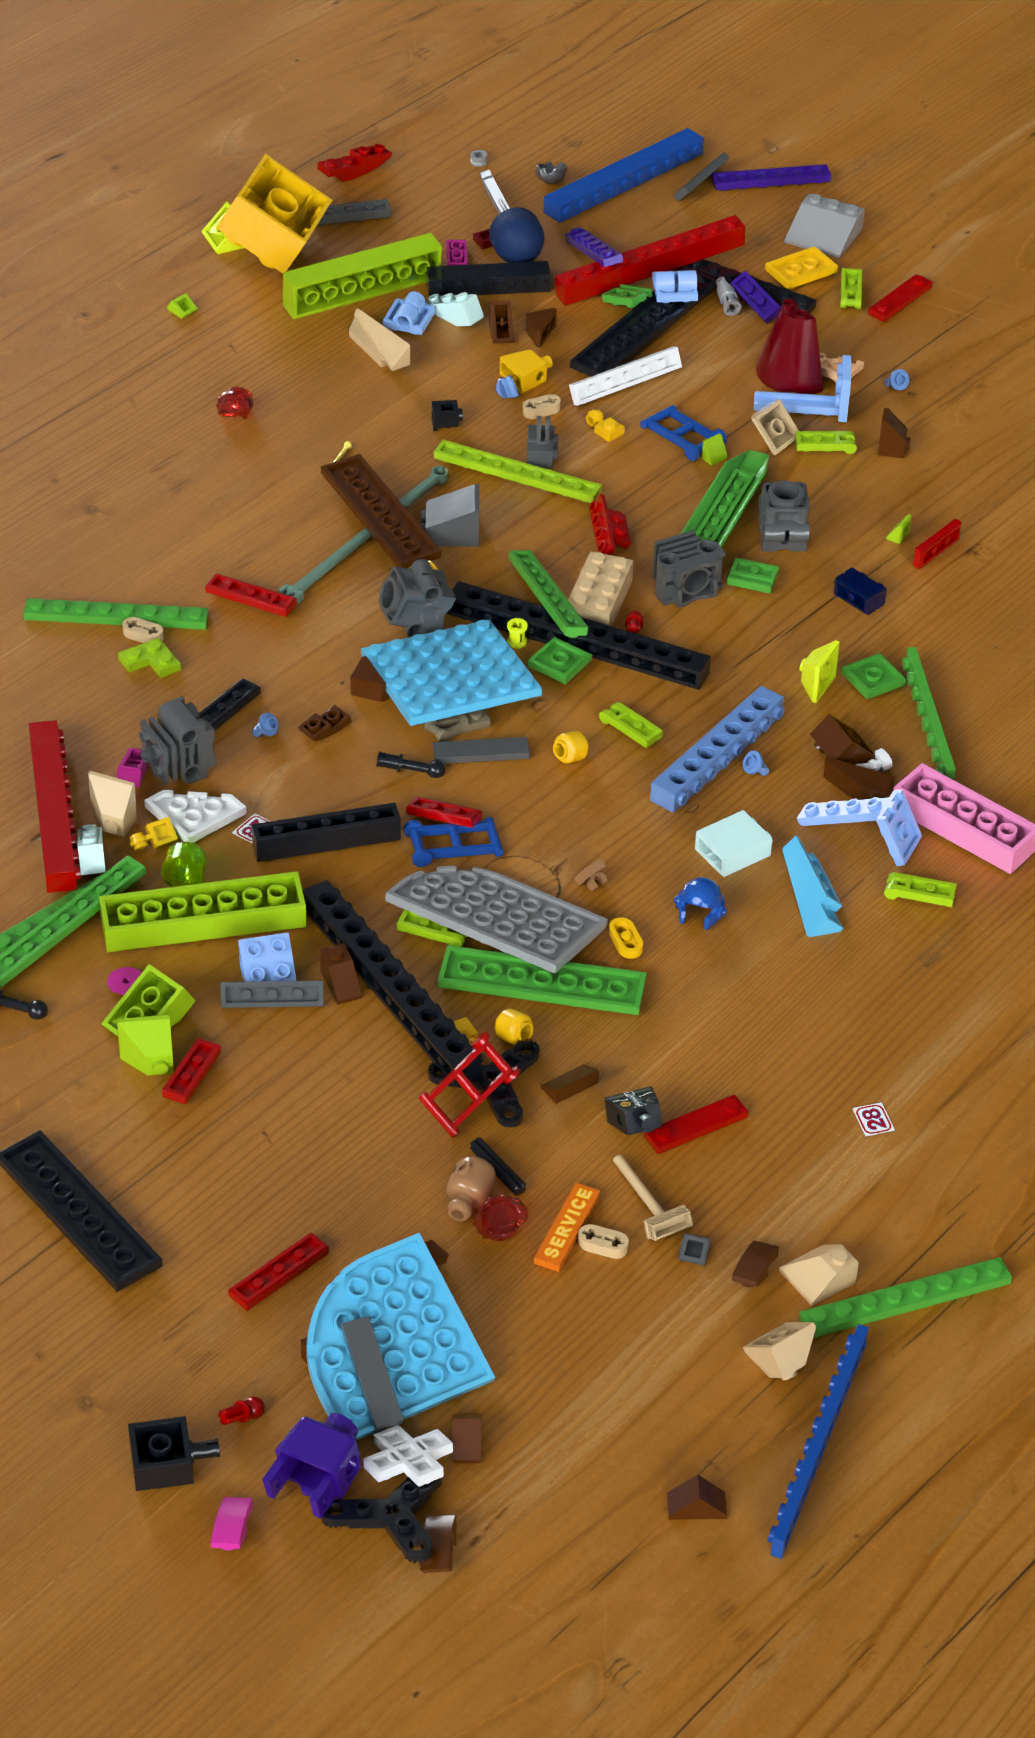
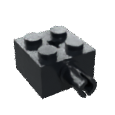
[128,1416,220,1491]

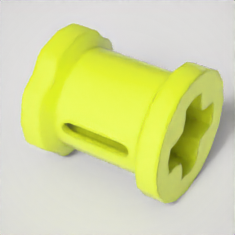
[507,618,528,649]

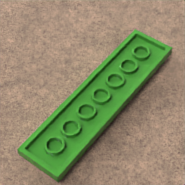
[438,945,647,1015]

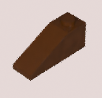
[823,757,895,800]

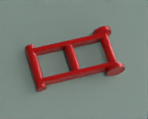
[418,1031,521,1137]

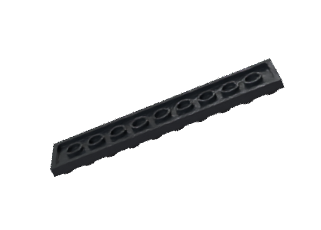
[570,266,717,377]

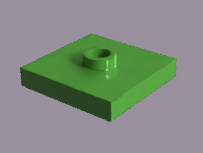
[527,637,592,684]
[841,653,906,700]

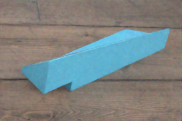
[782,836,844,937]

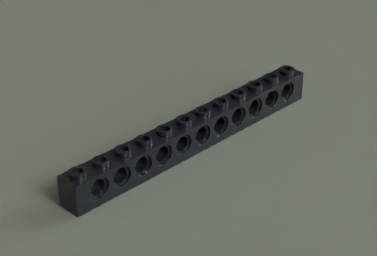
[446,581,711,690]
[302,880,483,1086]

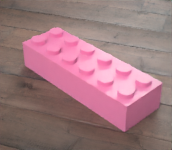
[893,763,1035,874]

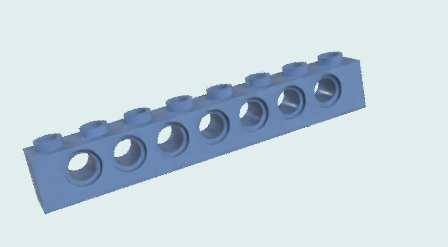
[650,686,784,813]

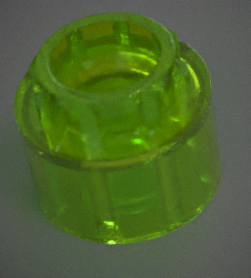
[161,841,208,887]

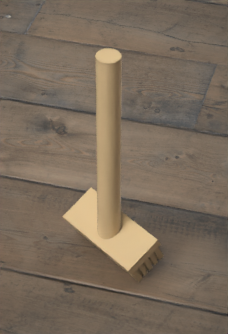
[613,1155,693,1241]

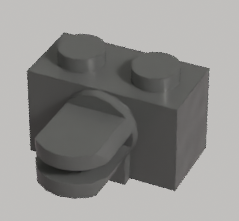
[527,416,558,469]

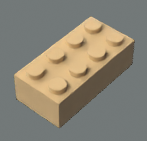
[568,551,634,626]

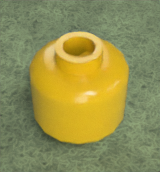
[553,731,589,764]
[495,1009,533,1045]

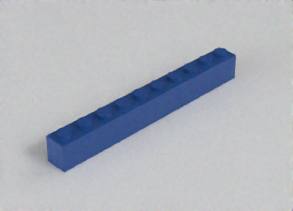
[544,128,704,223]

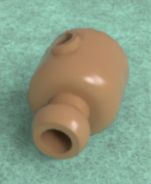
[446,1156,496,1222]

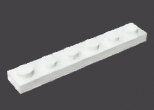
[569,346,682,406]

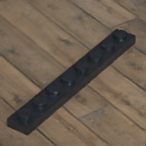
[676,259,817,313]

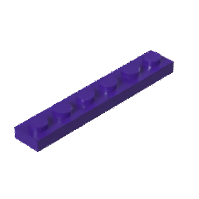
[712,164,831,191]
[565,228,623,267]

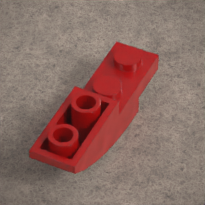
[317,144,392,182]

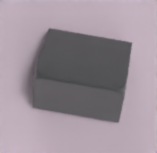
[678,1233,711,1266]

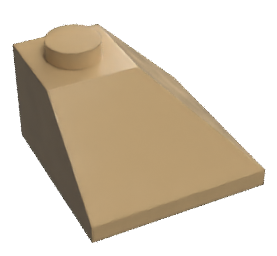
[751,399,799,456]
[88,771,137,837]
[779,1244,859,1306]
[743,1322,816,1380]

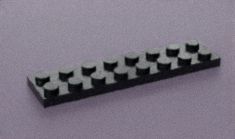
[0,1130,163,1292]

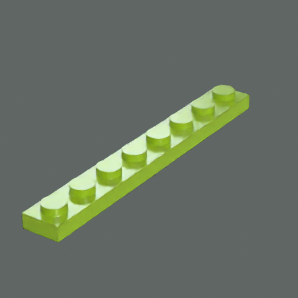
[434,440,602,503]

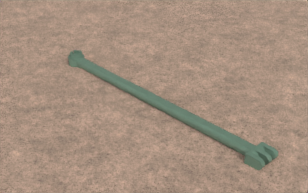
[277,466,449,605]

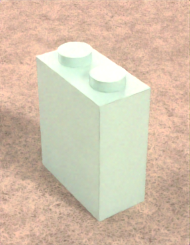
[695,810,773,877]

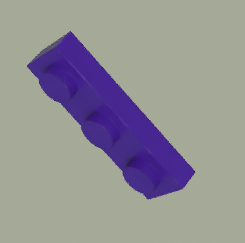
[730,271,781,324]

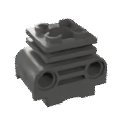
[652,530,726,608]
[139,696,216,784]

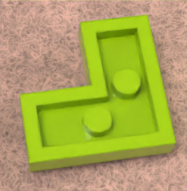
[118,638,181,678]

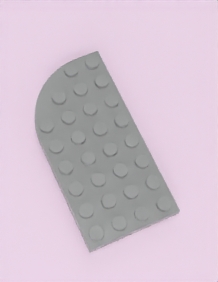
[385,866,608,973]

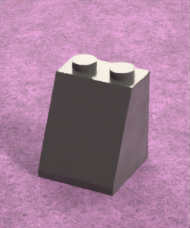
[421,484,479,547]

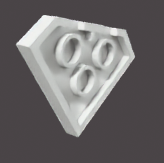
[144,790,247,845]

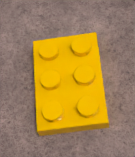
[765,246,838,289]

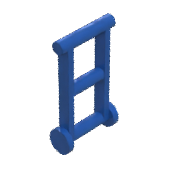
[640,405,727,461]
[403,817,504,867]

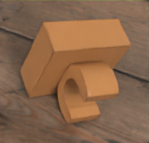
[574,858,607,891]

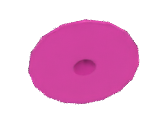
[107,967,142,995]

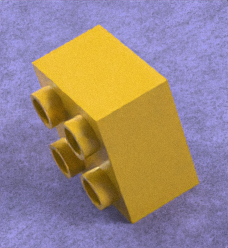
[216,154,333,274]

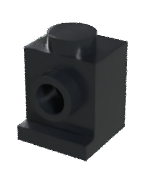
[431,400,463,431]

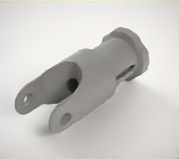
[716,277,741,316]

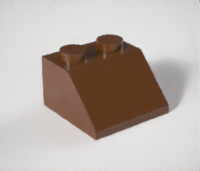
[810,714,875,765]

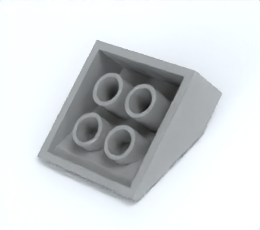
[784,193,865,259]

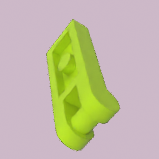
[840,268,862,309]
[795,431,857,454]
[599,702,663,748]
[884,872,957,907]
[397,909,468,947]

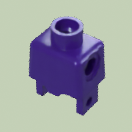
[262,1413,362,1519]

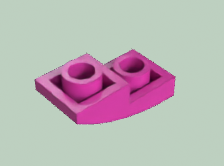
[446,240,468,266]
[211,1497,253,1550]

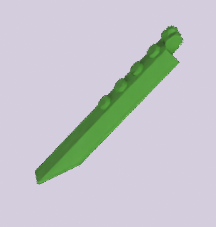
[681,450,770,548]

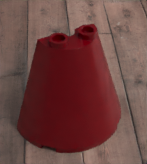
[755,298,823,394]

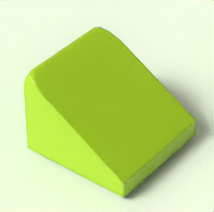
[167,293,198,319]
[702,433,727,465]
[886,514,911,544]

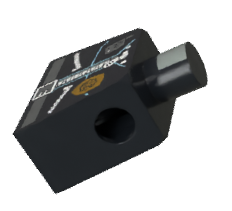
[604,1086,662,1135]

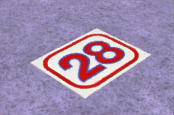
[232,813,271,843]
[852,1102,895,1136]

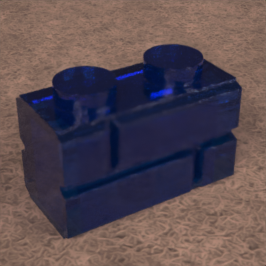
[834,567,887,615]

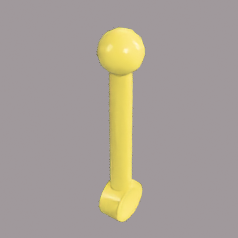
[331,441,352,463]

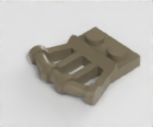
[422,709,491,742]

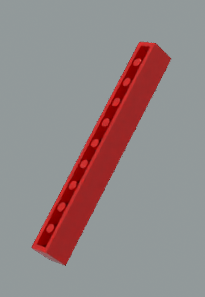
[555,215,745,306]
[28,720,81,893]

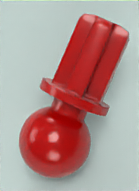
[625,611,644,634]
[218,1396,265,1425]

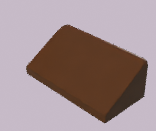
[541,1064,599,1104]

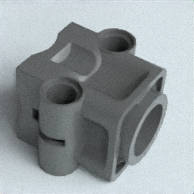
[758,481,810,552]
[379,559,456,637]

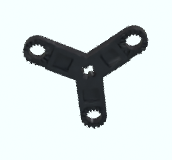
[428,1039,540,1127]
[321,1477,442,1563]

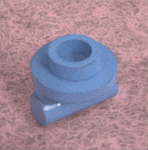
[884,369,909,390]
[496,375,519,399]
[252,713,278,737]
[743,751,769,776]

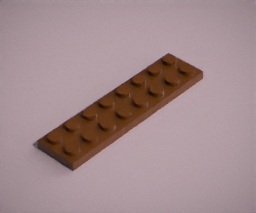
[321,454,441,568]

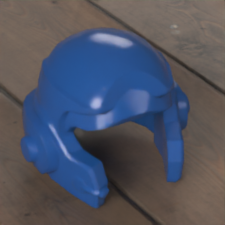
[674,877,727,930]

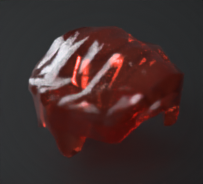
[216,385,254,420]
[473,1195,528,1242]

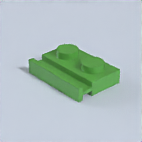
[602,284,653,308]
[727,558,779,593]

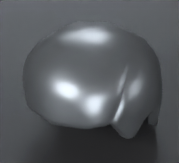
[536,161,567,184]

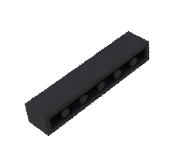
[426,261,551,296]
[252,802,401,862]

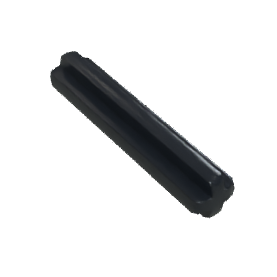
[470,1137,526,1196]

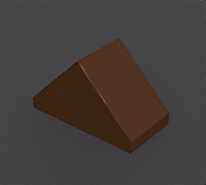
[489,300,514,344]
[525,308,557,347]
[350,656,386,702]
[452,1414,482,1463]
[667,1475,727,1520]

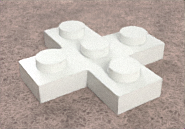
[363,1425,453,1487]

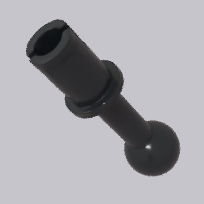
[376,751,446,778]
[0,990,48,1019]

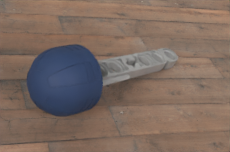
[480,169,545,263]

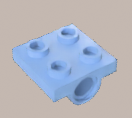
[652,270,698,303]
[383,291,435,335]
[238,932,297,982]

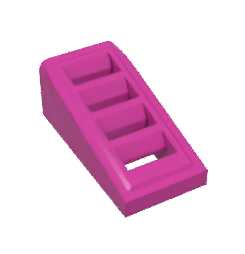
[117,748,149,787]

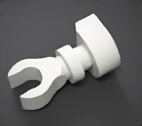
[855,748,893,772]

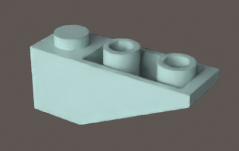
[426,292,484,326]
[77,824,106,875]

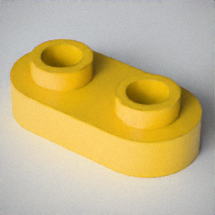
[609,917,643,959]

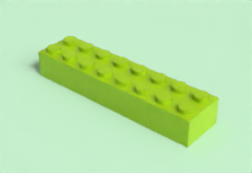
[283,233,442,319]
[99,871,306,952]

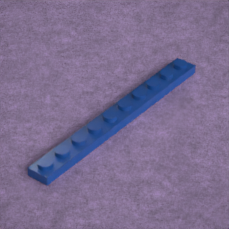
[768,1324,869,1559]

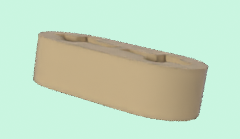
[522,394,561,419]
[122,617,164,643]
[578,1224,629,1259]

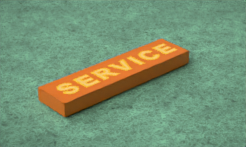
[534,1183,600,1272]

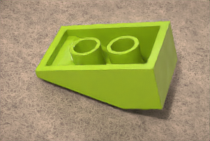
[101,964,196,1036]

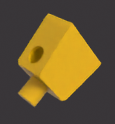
[499,350,553,394]

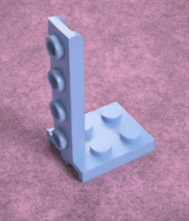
[753,355,851,422]
[797,790,922,866]

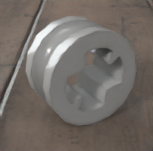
[470,150,488,167]

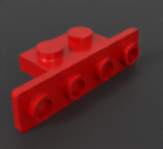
[589,494,631,555]

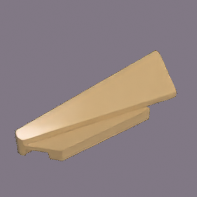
[349,308,410,371]

